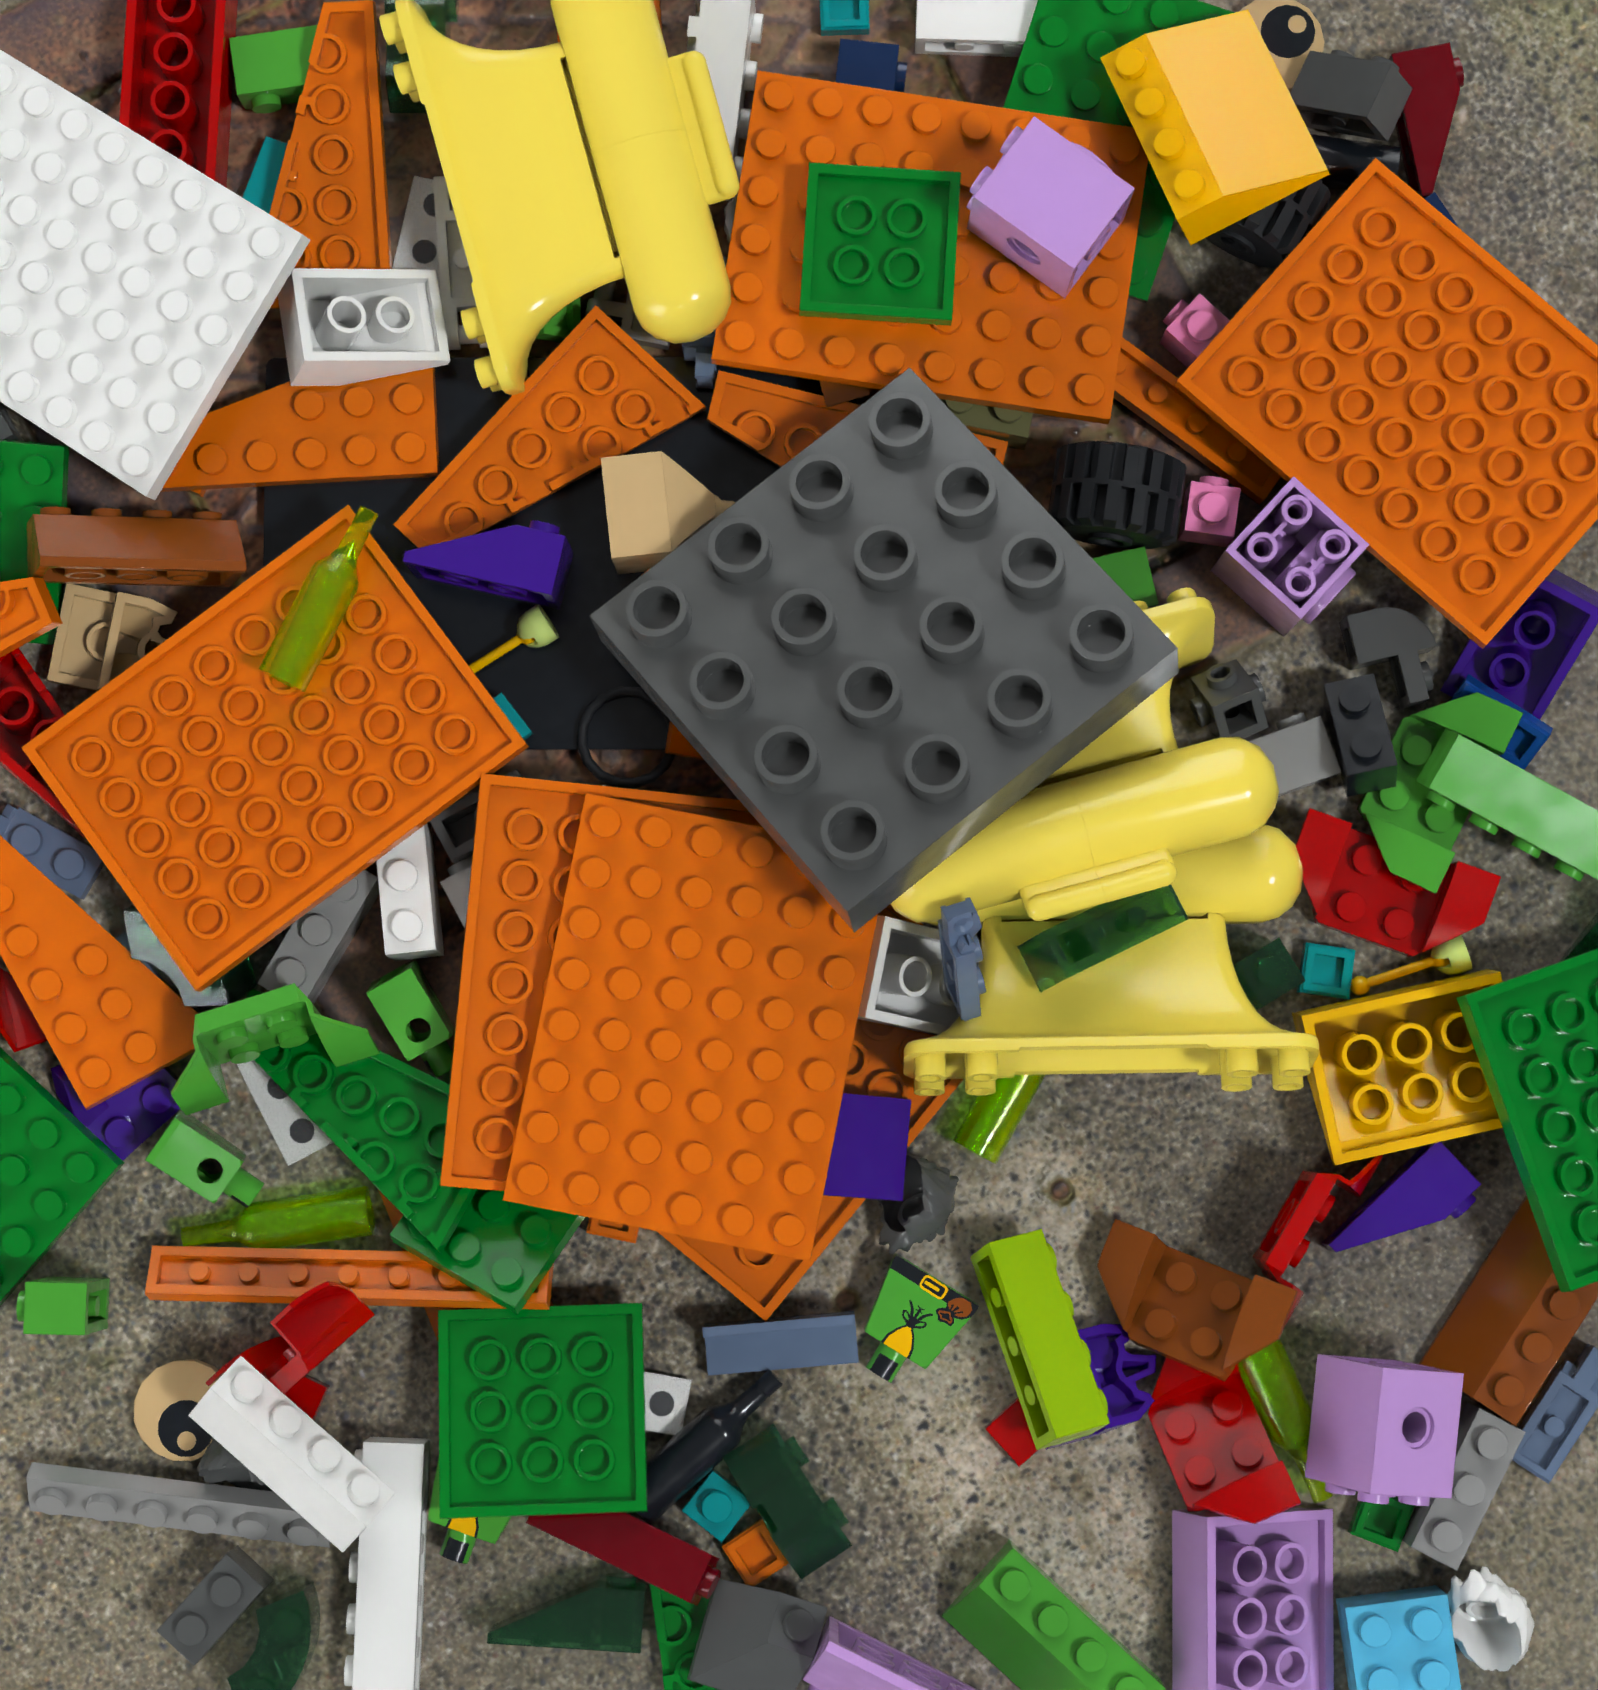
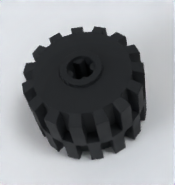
[1206,179,1331,269]
[1048,441,1187,549]

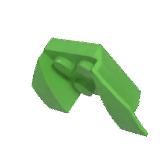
[1357,692,1523,894]
[171,983,380,1115]

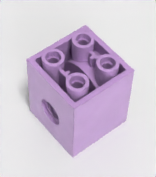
[966,116,1135,299]
[1211,476,1370,636]
[1305,1354,1464,1506]

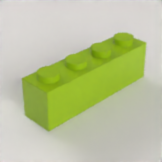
[970,1229,1110,1450]

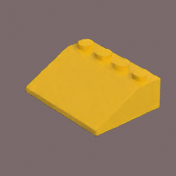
[1100,10,1330,246]
[1292,969,1503,1165]

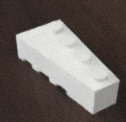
[687,0,764,201]

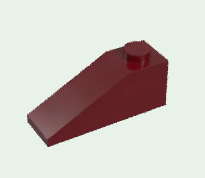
[1389,42,1464,198]

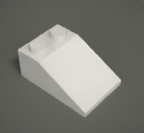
[278,268,450,386]
[858,915,981,1035]

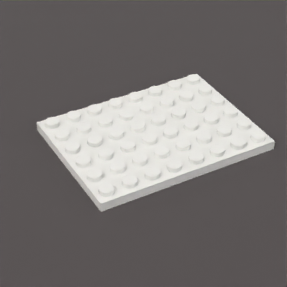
[0,50,310,500]

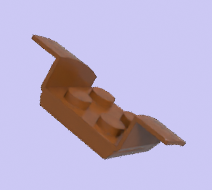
[1097,1219,1298,1381]

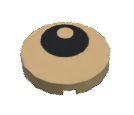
[1240,0,1325,93]
[134,1359,218,1461]

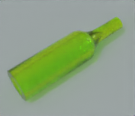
[258,506,379,693]
[953,1075,1046,1164]
[181,1186,375,1248]
[1238,1339,1333,1503]

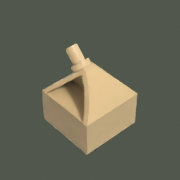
[601,451,736,574]

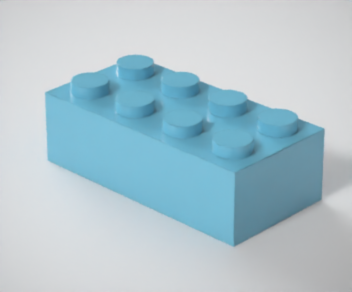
[1336,1585,1461,1690]

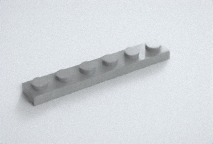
[26,1462,331,1548]

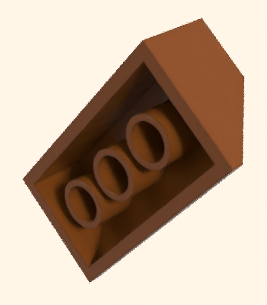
[27,507,246,587]
[1419,1195,1598,1426]

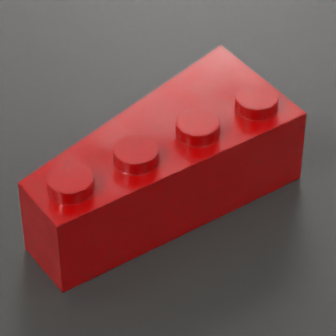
[0,648,88,841]

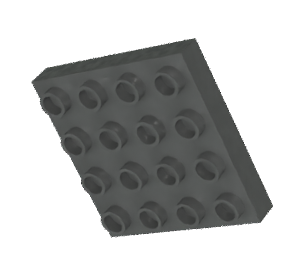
[590,368,1179,932]

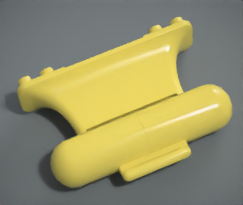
[379,0,740,395]
[891,587,1279,923]
[903,825,1319,1096]

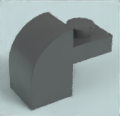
[1339,607,1437,709]

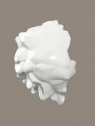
[1447,1567,1535,1671]

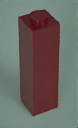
[526,1513,721,1606]

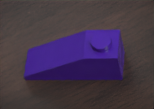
[1321,1142,1481,1252]

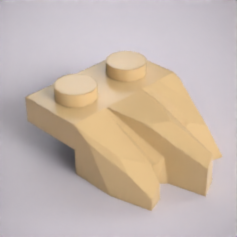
[46,584,178,692]

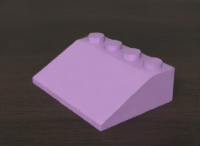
[1172,1508,1334,1690]
[802,1616,978,1690]

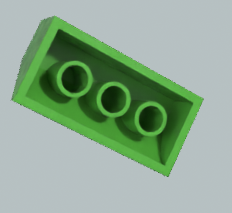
[942,1539,1166,1690]

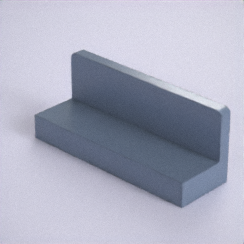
[702,1311,859,1376]

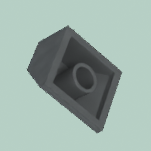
[687,1579,827,1690]

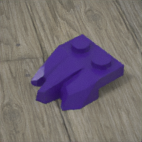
[51,1065,180,1161]
[1045,1324,1156,1450]

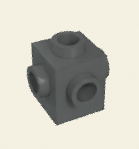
[1189,659,1269,738]

